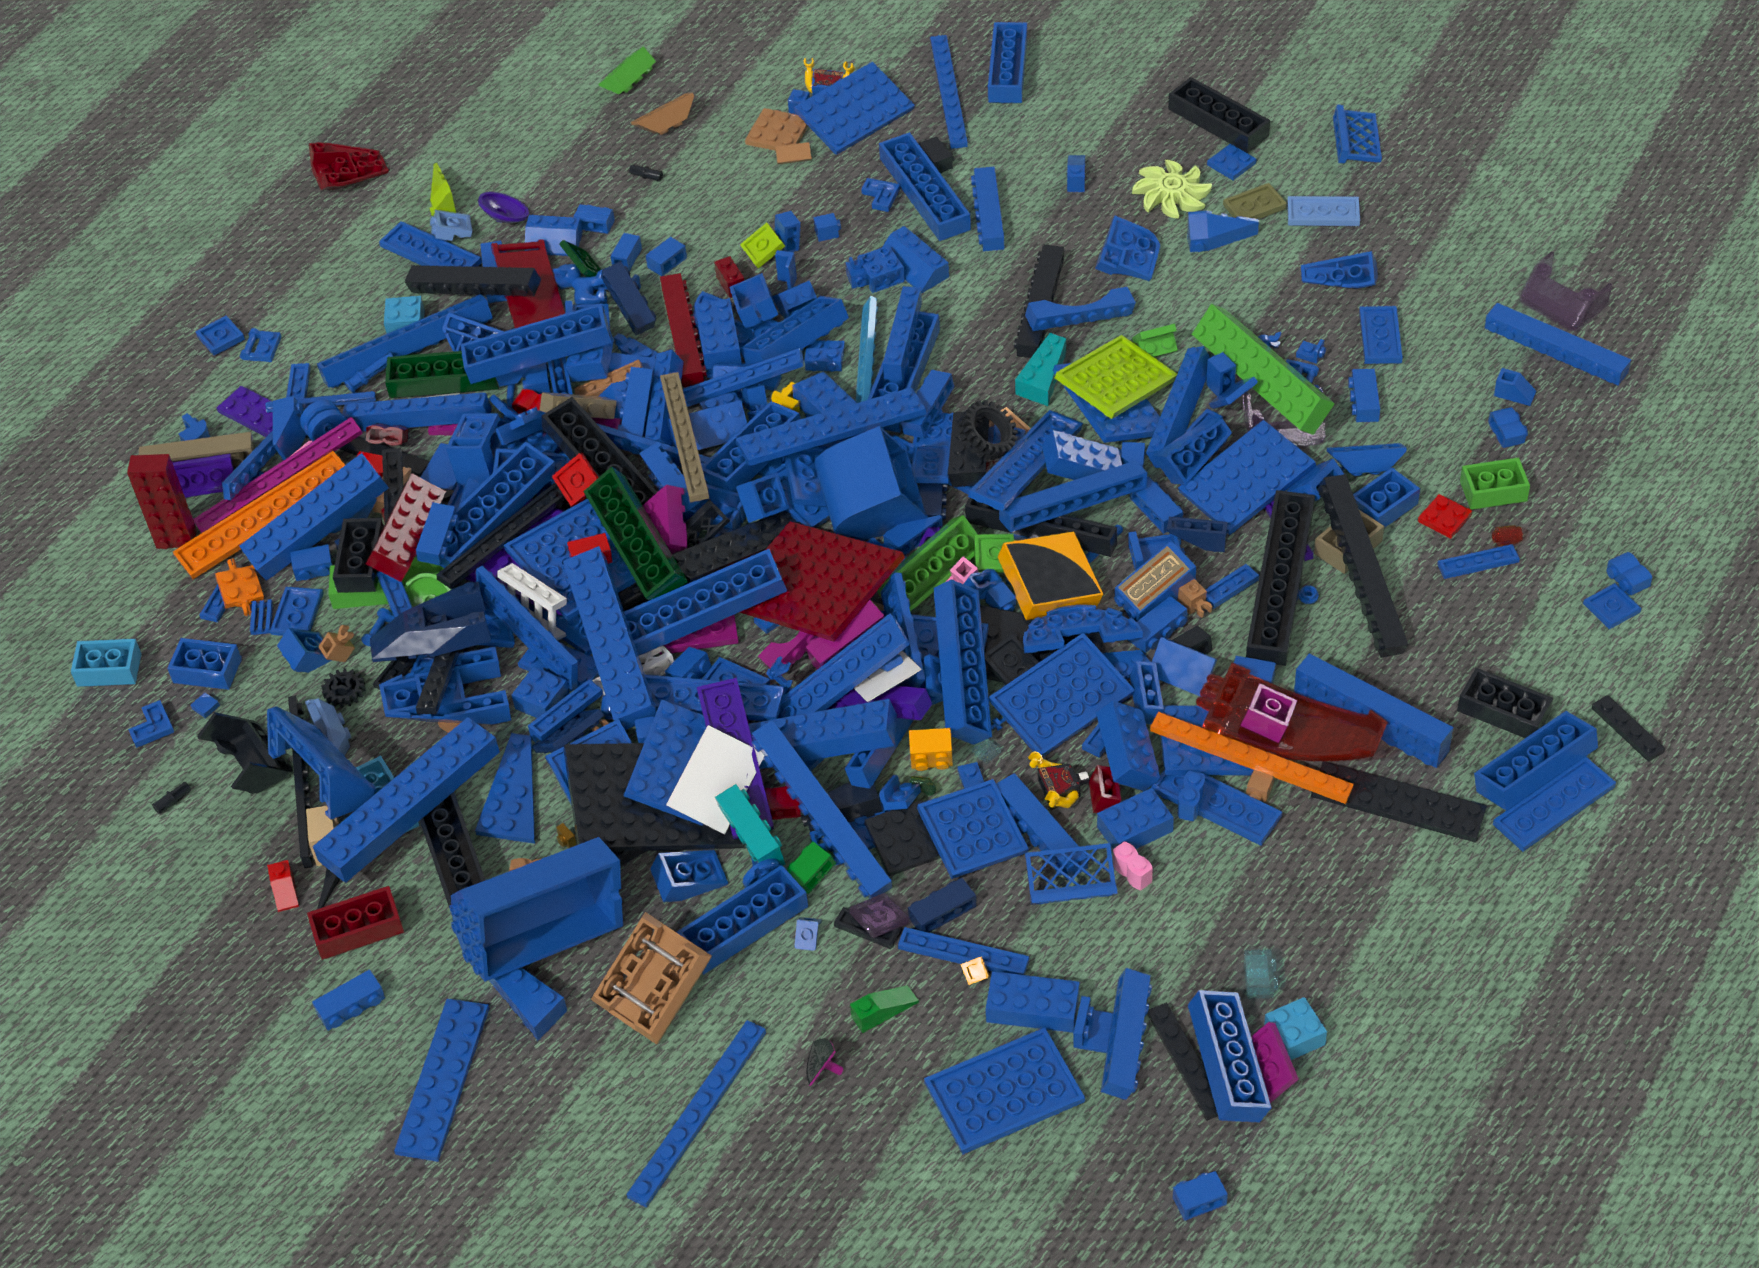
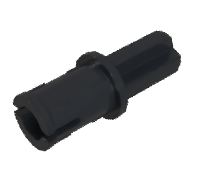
[629,164,663,182]
[152,782,191,815]

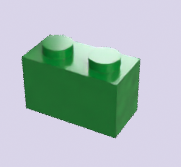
[787,841,836,894]

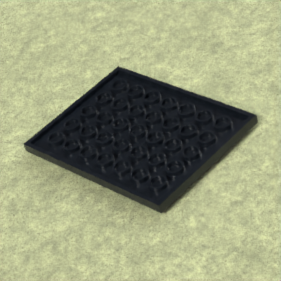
[563,743,745,852]

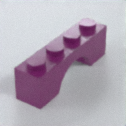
[758,631,818,676]

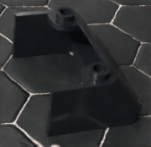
[197,712,293,794]

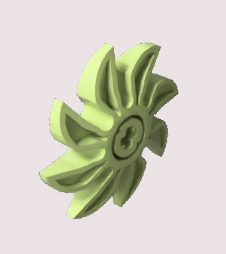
[1132,160,1212,218]

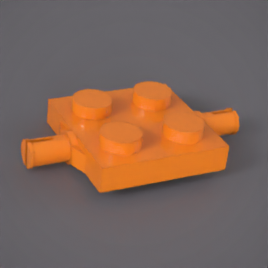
[215,558,264,616]

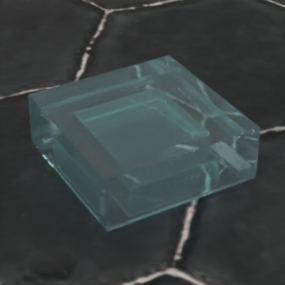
[972,739,1001,764]

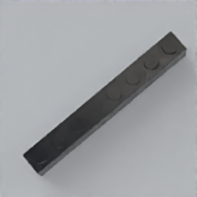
[1014,244,1064,358]
[404,265,541,296]
[965,497,1118,557]

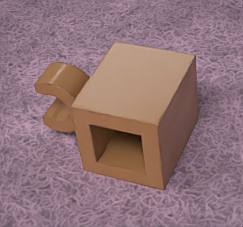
[1178,579,1212,618]
[319,625,355,662]

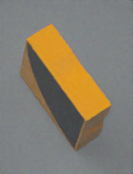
[998,532,1103,620]

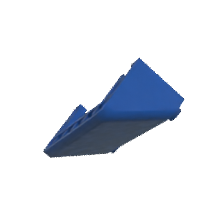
[267,706,376,820]

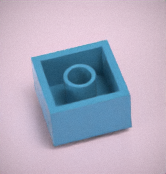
[384,296,425,334]
[1264,997,1327,1060]

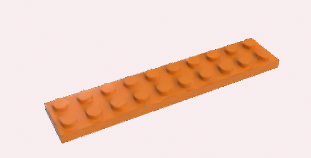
[173,451,345,579]

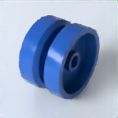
[300,400,347,442]

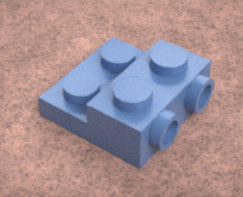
[430,210,472,241]

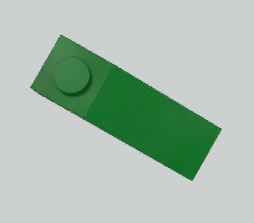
[850,985,919,1033]

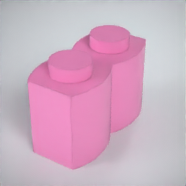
[1113,842,1152,890]

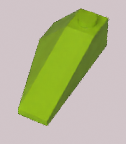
[429,163,456,216]

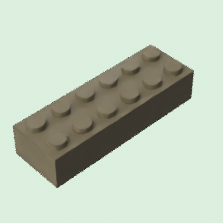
[139,432,256,470]

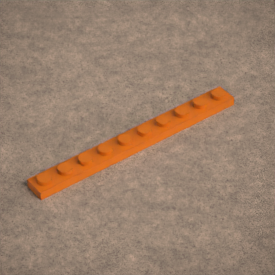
[1150,712,1354,804]

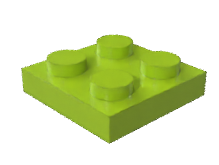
[740,222,785,269]

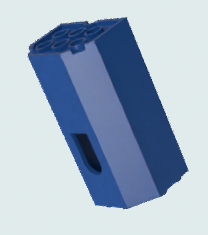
[449,837,623,982]

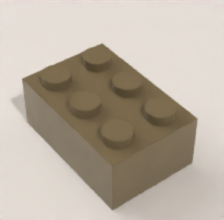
[1314,510,1384,574]

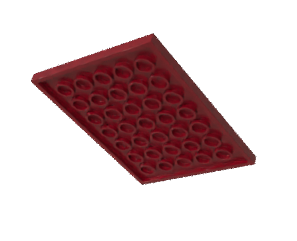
[739,521,905,642]

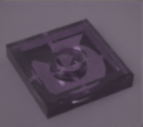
[849,893,909,938]

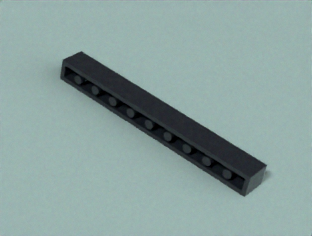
[1318,474,1409,658]

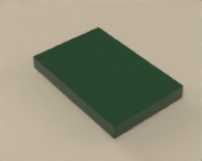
[559,240,602,277]

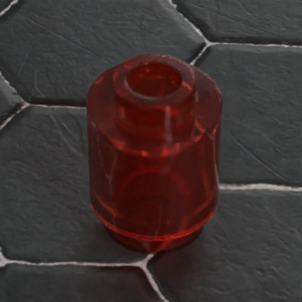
[1492,525,1523,546]

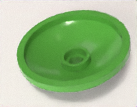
[404,573,452,607]

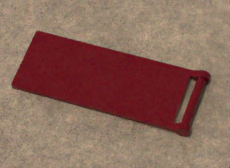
[491,239,565,328]

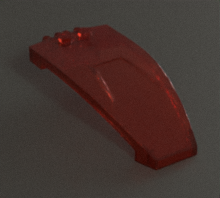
[1196,662,1388,761]

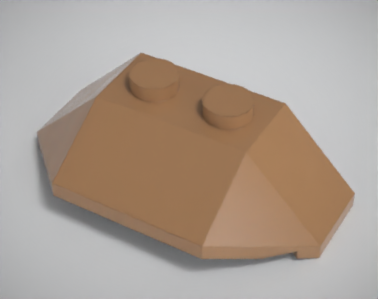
[631,93,694,135]

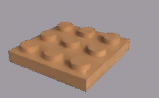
[745,108,808,151]

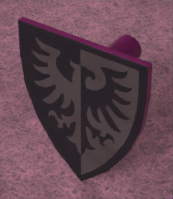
[806,1038,843,1086]

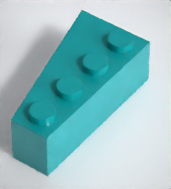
[1015,333,1066,406]
[715,784,786,866]

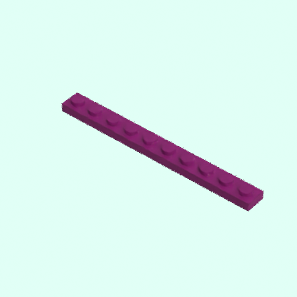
[193,417,363,533]

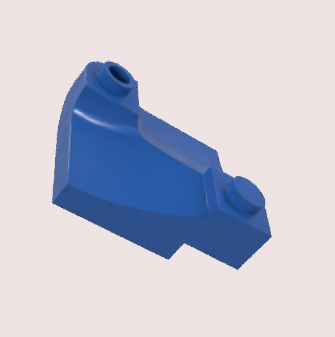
[1095,216,1160,281]

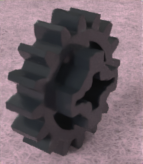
[321,668,366,708]

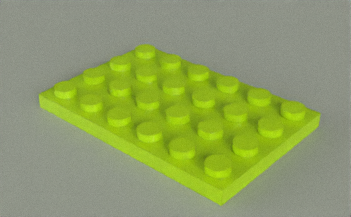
[1054,335,1177,419]

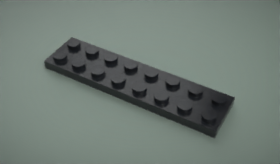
[672,510,803,584]
[1311,761,1487,843]

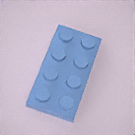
[1287,196,1360,226]

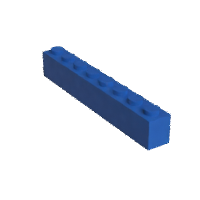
[1485,303,1631,386]
[1146,346,1210,468]
[342,392,492,432]
[999,460,1147,532]

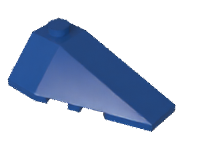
[1301,251,1378,288]

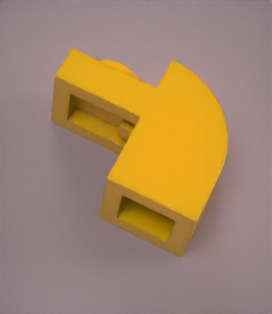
[771,382,800,414]

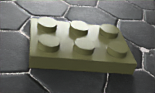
[1223,183,1287,219]

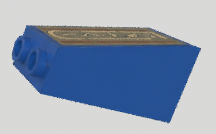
[1114,541,1196,622]

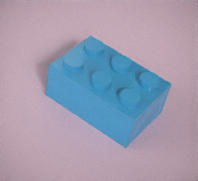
[71,639,142,687]

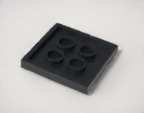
[864,800,941,877]

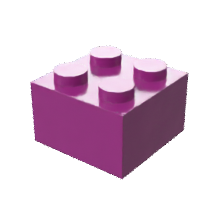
[1241,683,1297,743]

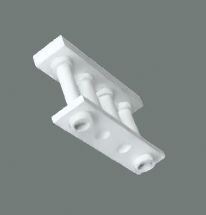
[498,563,567,641]

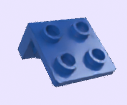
[857,246,905,293]
[1073,996,1113,1053]

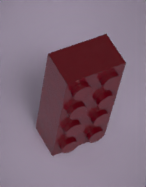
[307,886,404,960]

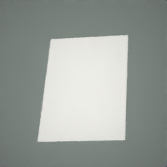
[854,651,922,702]
[666,725,764,834]

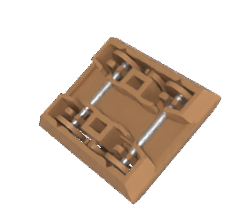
[591,912,712,1045]

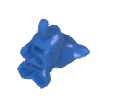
[553,264,607,305]

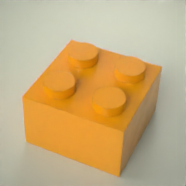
[909,728,953,771]

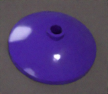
[478,192,529,223]

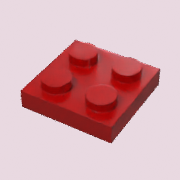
[552,453,599,507]
[1418,494,1472,539]

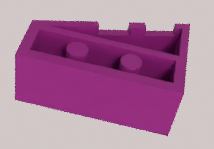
[643,485,687,554]

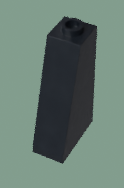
[801,782,882,832]

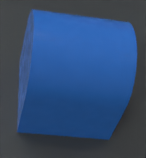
[814,426,927,541]

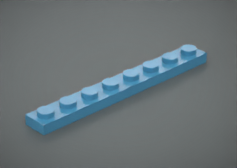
[856,296,878,403]

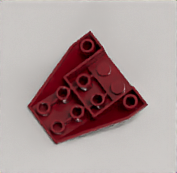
[309,142,389,190]

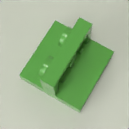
[1132,324,1178,357]
[974,534,1014,573]

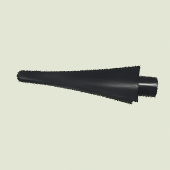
[317,868,340,909]

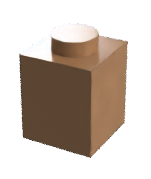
[1246,770,1274,804]

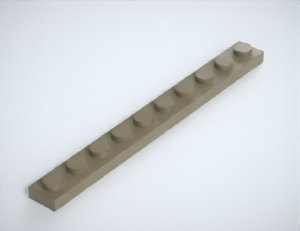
[660,372,709,502]

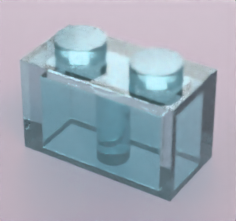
[1244,949,1278,999]

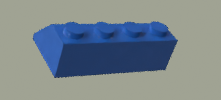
[883,226,949,294]

